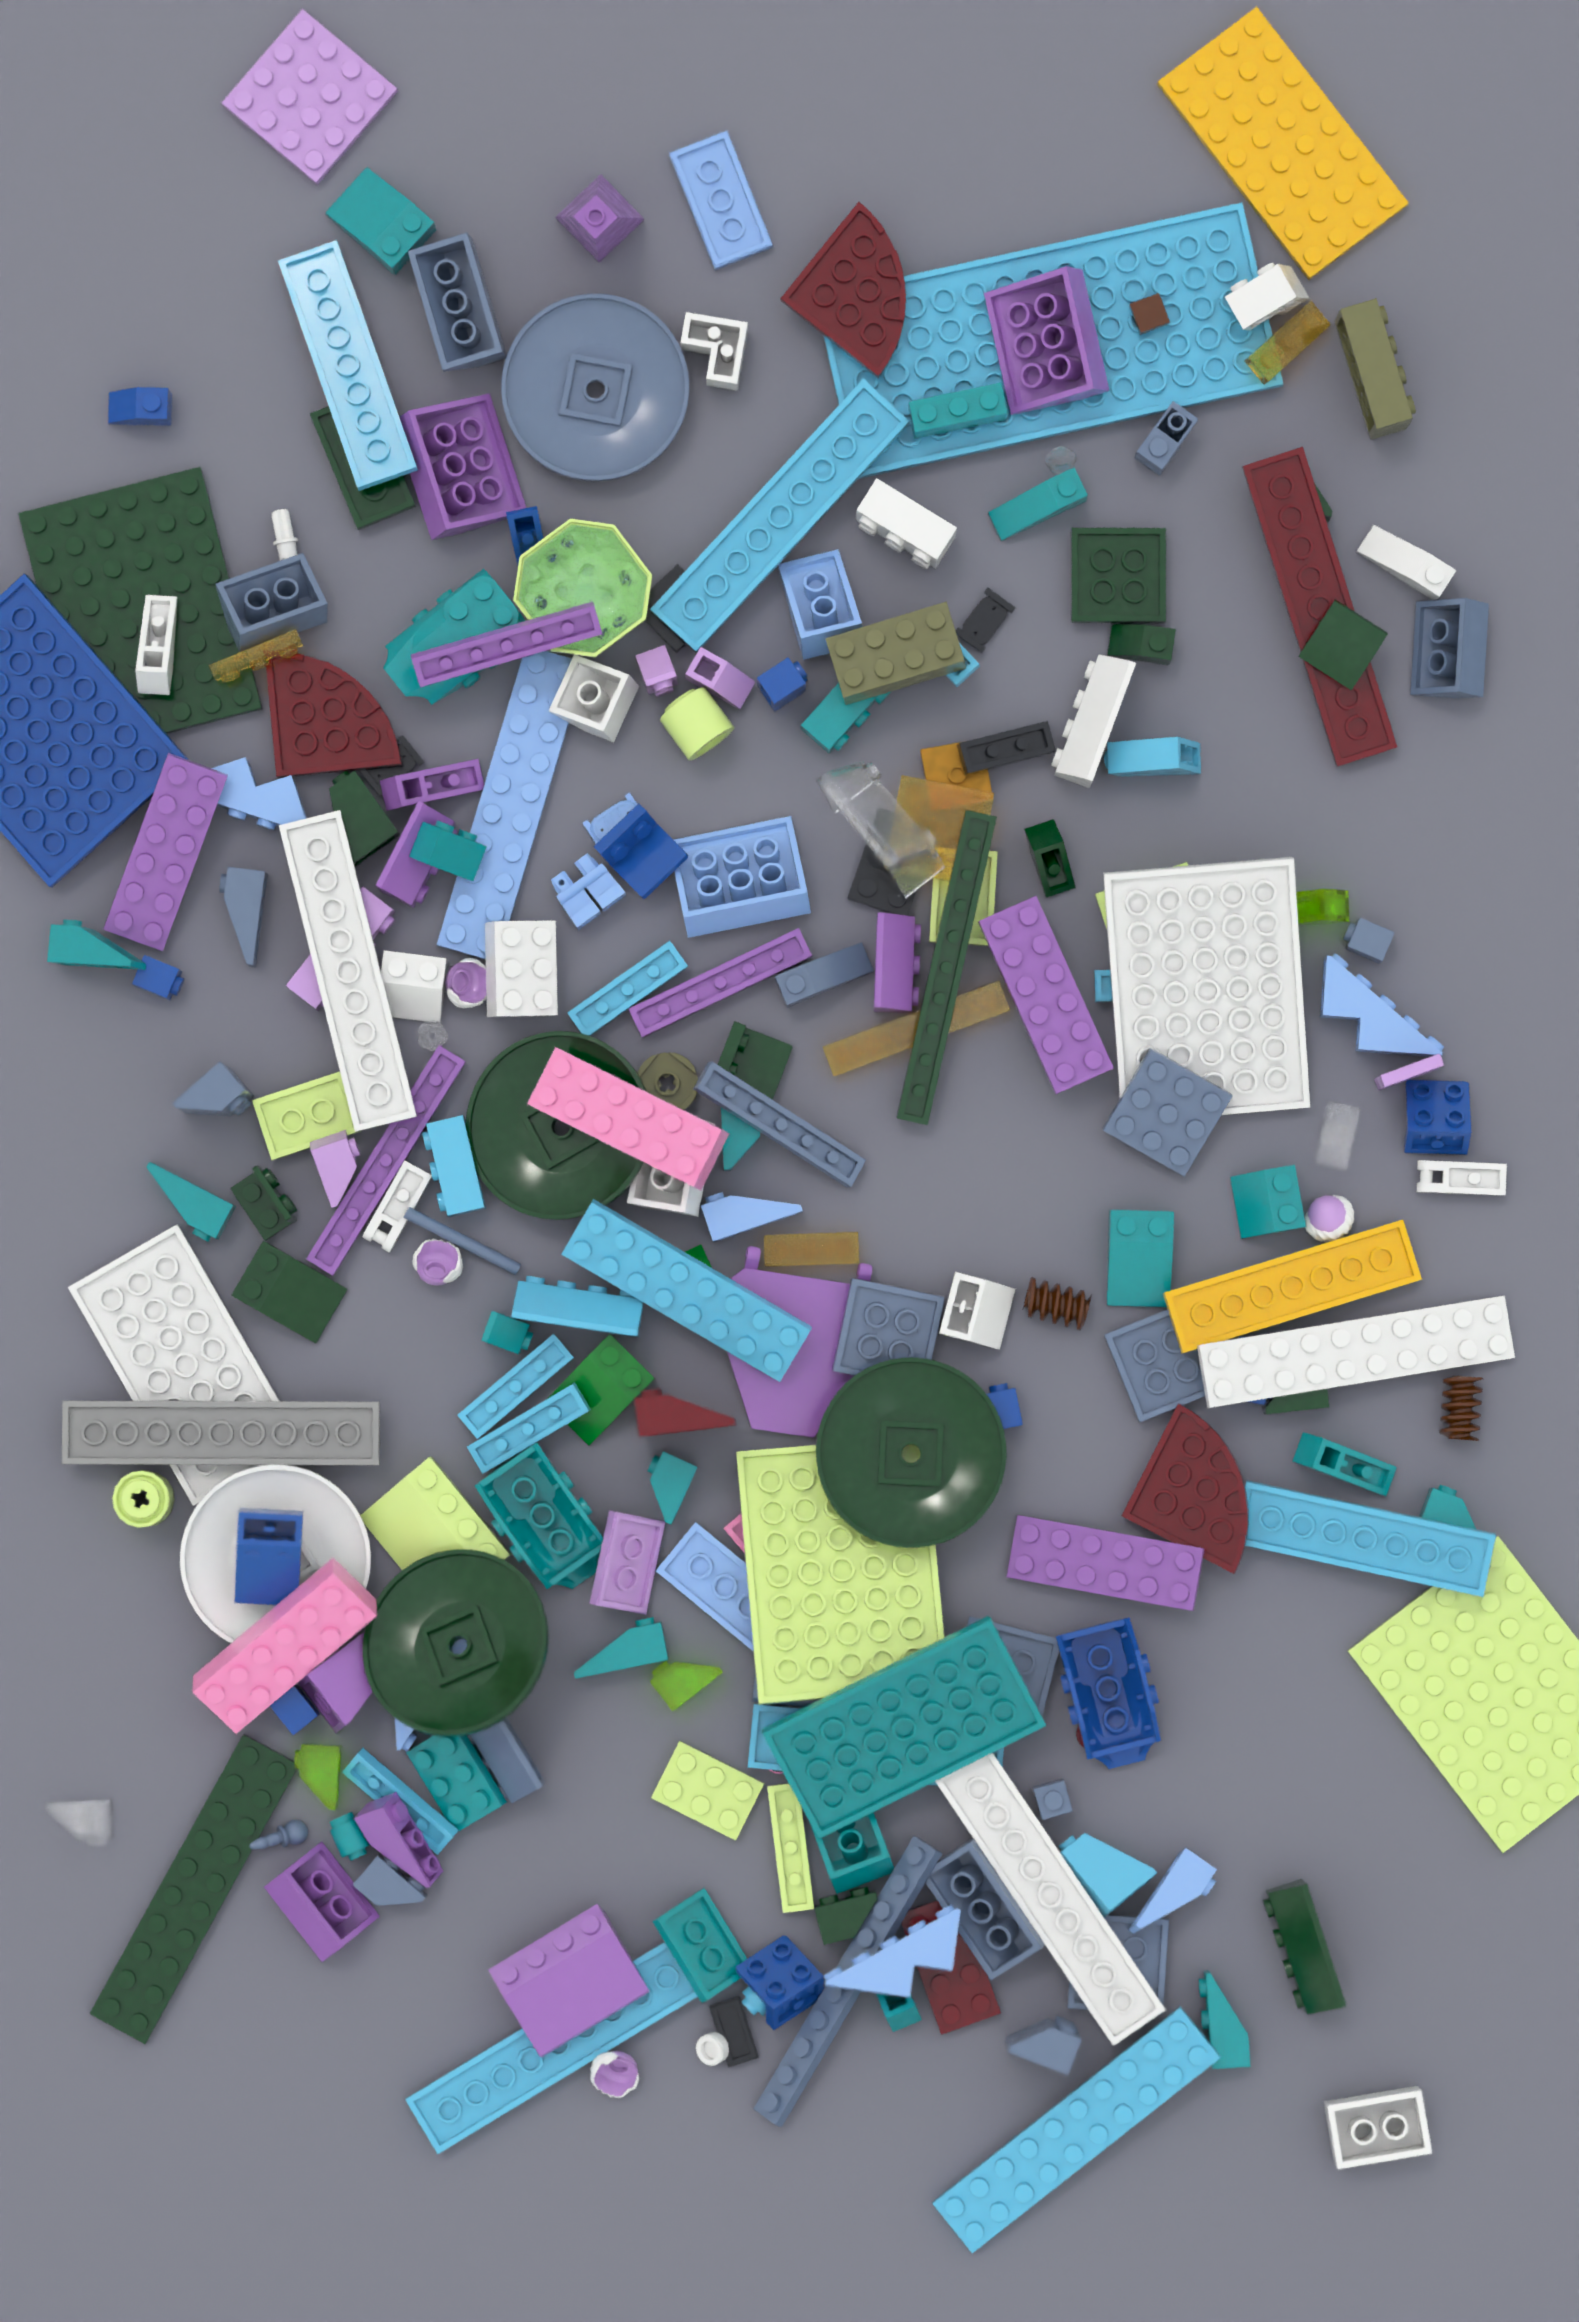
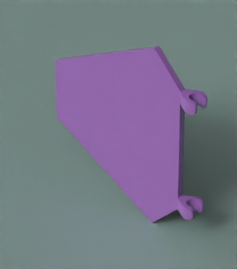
[727,1246,872,1438]

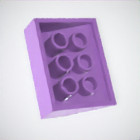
[984,266,1110,415]
[399,393,526,540]
[488,1904,650,2058]

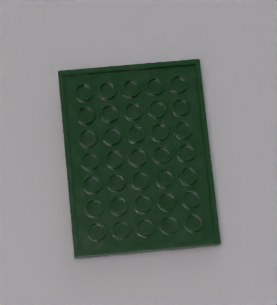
[18,467,262,734]

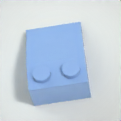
[778,549,862,660]

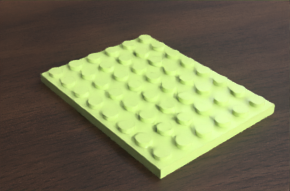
[736,1445,944,1705]
[1347,1536,1579,1853]

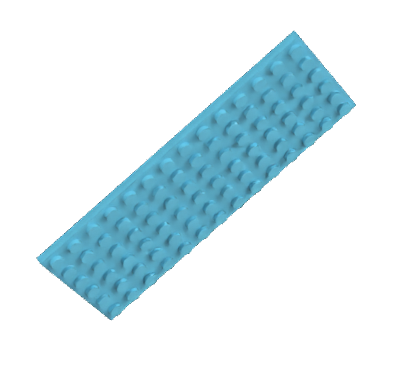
[823,202,1283,479]

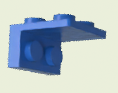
[593,804,688,899]
[1404,1080,1471,1155]
[736,1935,824,2030]

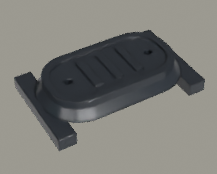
[956,588,1015,653]
[359,735,424,797]

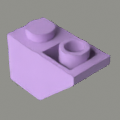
[635,645,678,697]
[685,647,755,710]

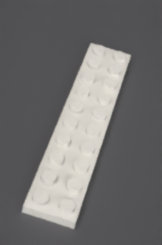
[279,810,417,1132]
[1197,1296,1515,1408]
[935,1753,1166,2046]

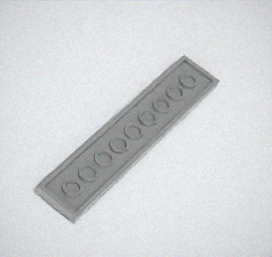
[62,1401,380,1465]

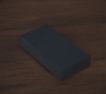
[709,1996,759,2067]

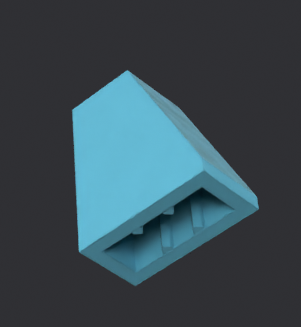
[1104,737,1201,777]
[1058,1833,1157,1918]

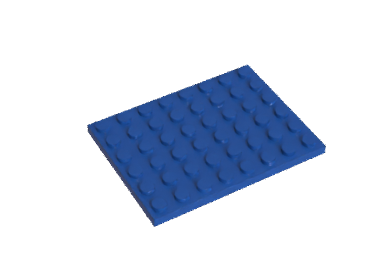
[0,574,189,888]

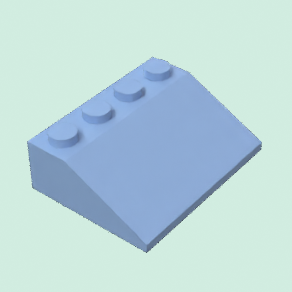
[674,816,811,938]

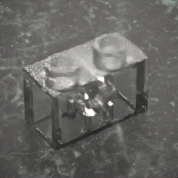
[1313,1101,1361,1171]

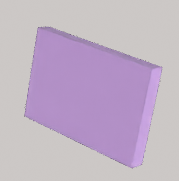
[589,1510,665,1615]

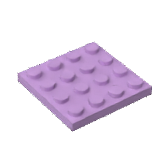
[222,9,398,185]

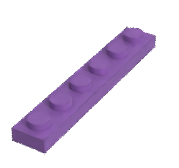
[411,601,602,687]
[629,928,812,1038]

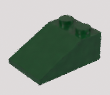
[231,1241,348,1343]

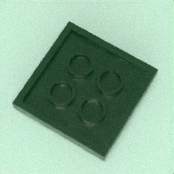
[1071,528,1166,623]

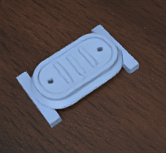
[583,792,638,844]

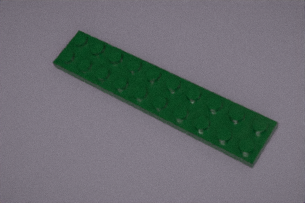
[90,1734,299,2044]

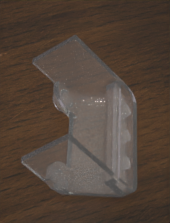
[816,760,945,899]

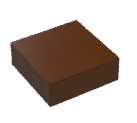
[1129,293,1170,335]

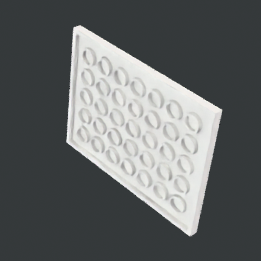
[1103,857,1310,1115]

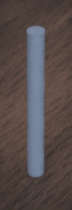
[403,1207,521,1275]

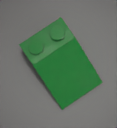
[547,1334,655,1446]

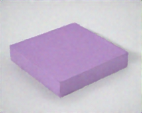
[1374,1053,1444,1091]

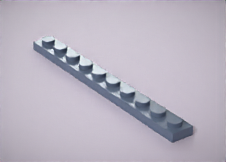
[754,1836,942,2127]

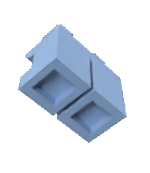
[551,853,626,930]

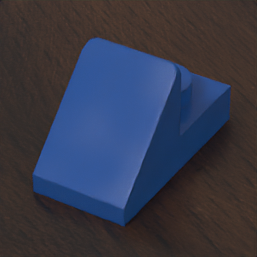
[506,506,548,566]

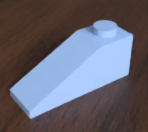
[701,1192,803,1242]
[1129,1848,1217,1934]

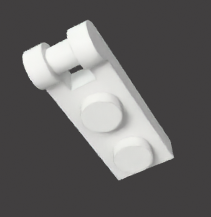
[362,1160,432,1253]
[1416,1160,1507,1196]

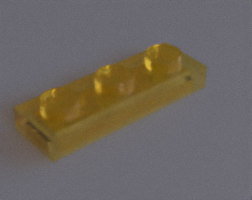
[1244,301,1331,384]
[209,630,304,683]
[764,1232,859,1267]

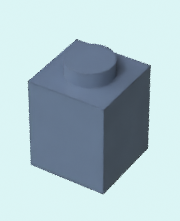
[1343,917,1395,964]
[1032,1779,1073,1820]

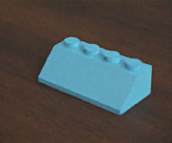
[511,1276,644,1337]

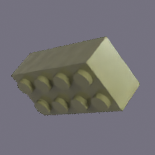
[1335,298,1416,440]
[825,601,966,705]

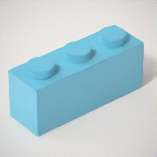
[422,1115,486,1217]

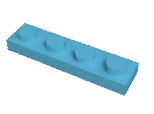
[567,941,688,1036]
[457,1334,574,1439]
[467,1383,591,1474]
[342,1748,459,1855]

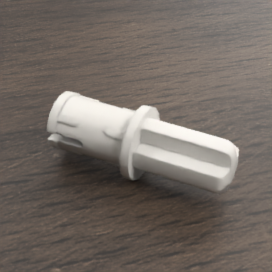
[271,509,298,561]

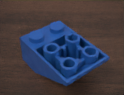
[234,1508,303,1605]

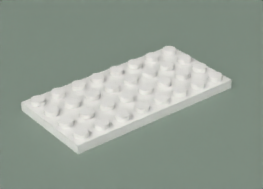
[68,1224,280,1506]

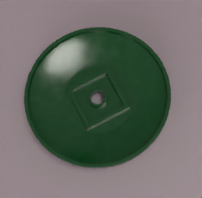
[466,1031,647,1220]
[816,1357,1007,1548]
[363,1549,549,1737]

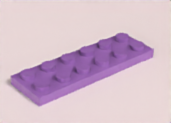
[103,753,228,951]
[978,896,1114,1095]
[1007,1515,1205,1611]

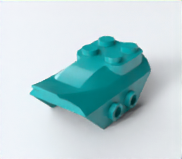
[383,568,526,705]
[475,1442,603,1589]

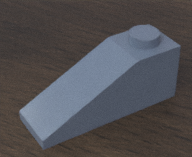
[219,867,268,967]
[775,942,874,1008]

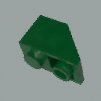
[814,1886,877,1945]

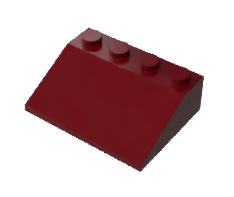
[634,1389,736,1437]

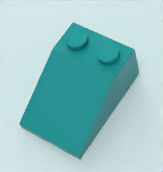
[325,167,436,276]
[1107,1210,1174,1307]
[810,1812,894,1894]

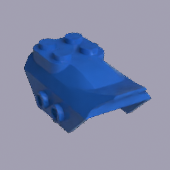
[1056,1618,1161,1769]

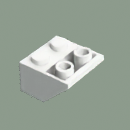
[939,1272,1015,1350]

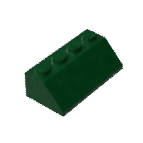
[1263,1879,1347,2015]

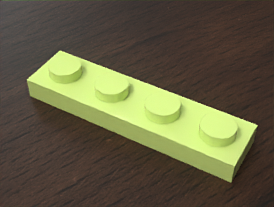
[767,1783,814,1913]

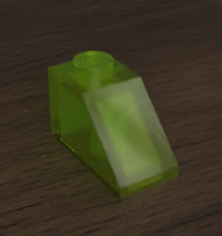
[1296,889,1349,925]
[649,1660,723,1711]
[294,1743,342,1810]

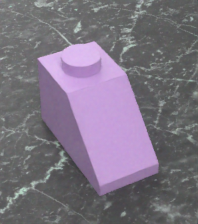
[310,1130,360,1208]

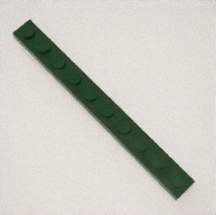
[896,810,997,1125]

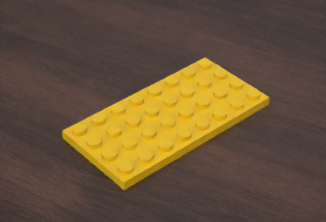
[1157,7,1409,280]

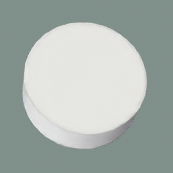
[696,2032,729,2066]

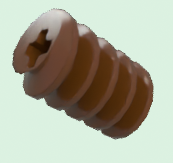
[1022,1277,1092,1330]
[1439,1376,1483,1441]

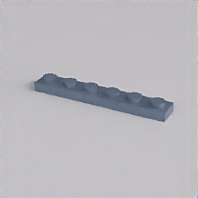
[693,1061,866,1188]

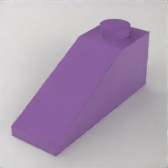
[379,759,484,811]

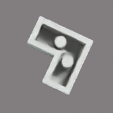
[1225,262,1310,330]
[681,312,748,391]

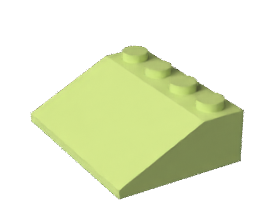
[360,1457,512,1570]

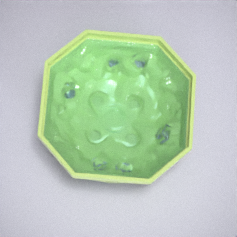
[513,519,652,658]

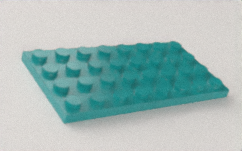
[761,1615,1046,1839]

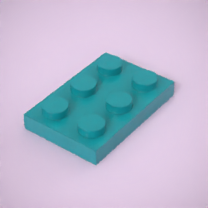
[406,1735,507,1832]
[652,1888,747,2003]

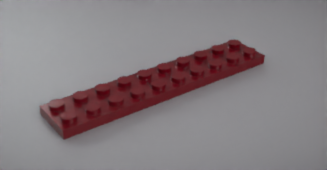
[1242,447,1397,767]

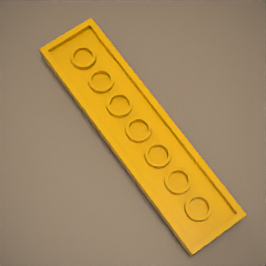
[1163,1220,1422,1353]

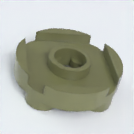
[638,1052,698,1110]

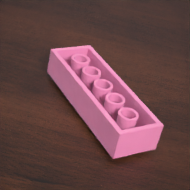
[527,1047,729,1190]
[192,1558,377,1734]

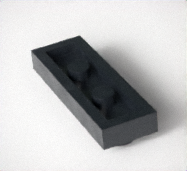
[957,721,1056,775]

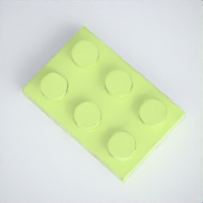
[929,848,998,946]
[252,1071,361,1161]
[651,1741,764,1840]

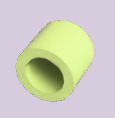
[660,687,734,761]
[112,1470,175,1528]

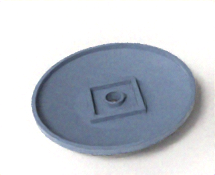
[501,294,689,481]

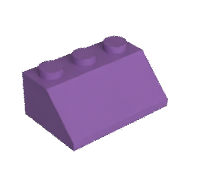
[376,801,458,908]
[874,912,921,1013]
[264,1842,380,1962]

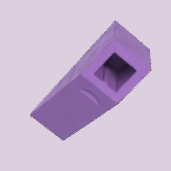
[354,1792,443,1888]

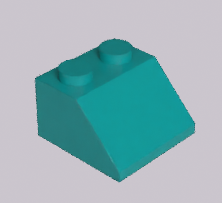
[1230,1165,1306,1239]

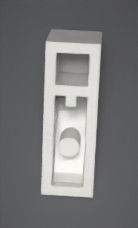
[1357,525,1457,600]
[135,595,177,695]

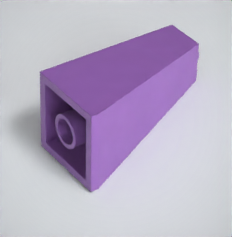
[556,174,644,262]
[298,1632,373,1733]

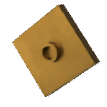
[920,741,993,812]

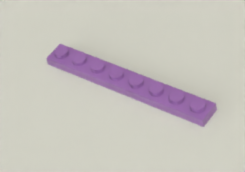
[306,1045,466,1276]

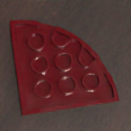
[780,202,906,378]
[265,652,402,778]
[1122,1403,1249,1574]

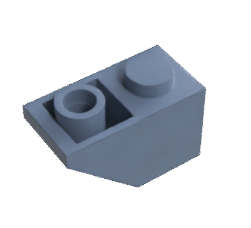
[1135,401,1198,476]
[353,1854,427,1906]

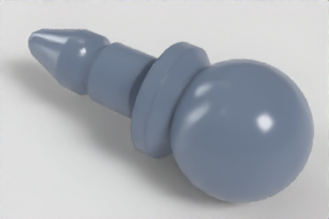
[250,1819,308,1849]

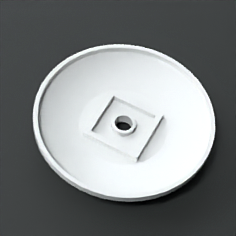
[180,1464,371,1643]

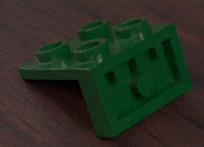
[717,1021,793,1100]
[230,1165,298,1241]

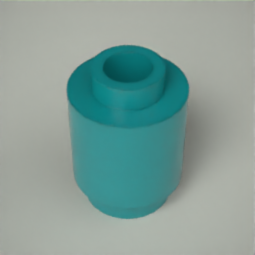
[329,1812,370,1861]

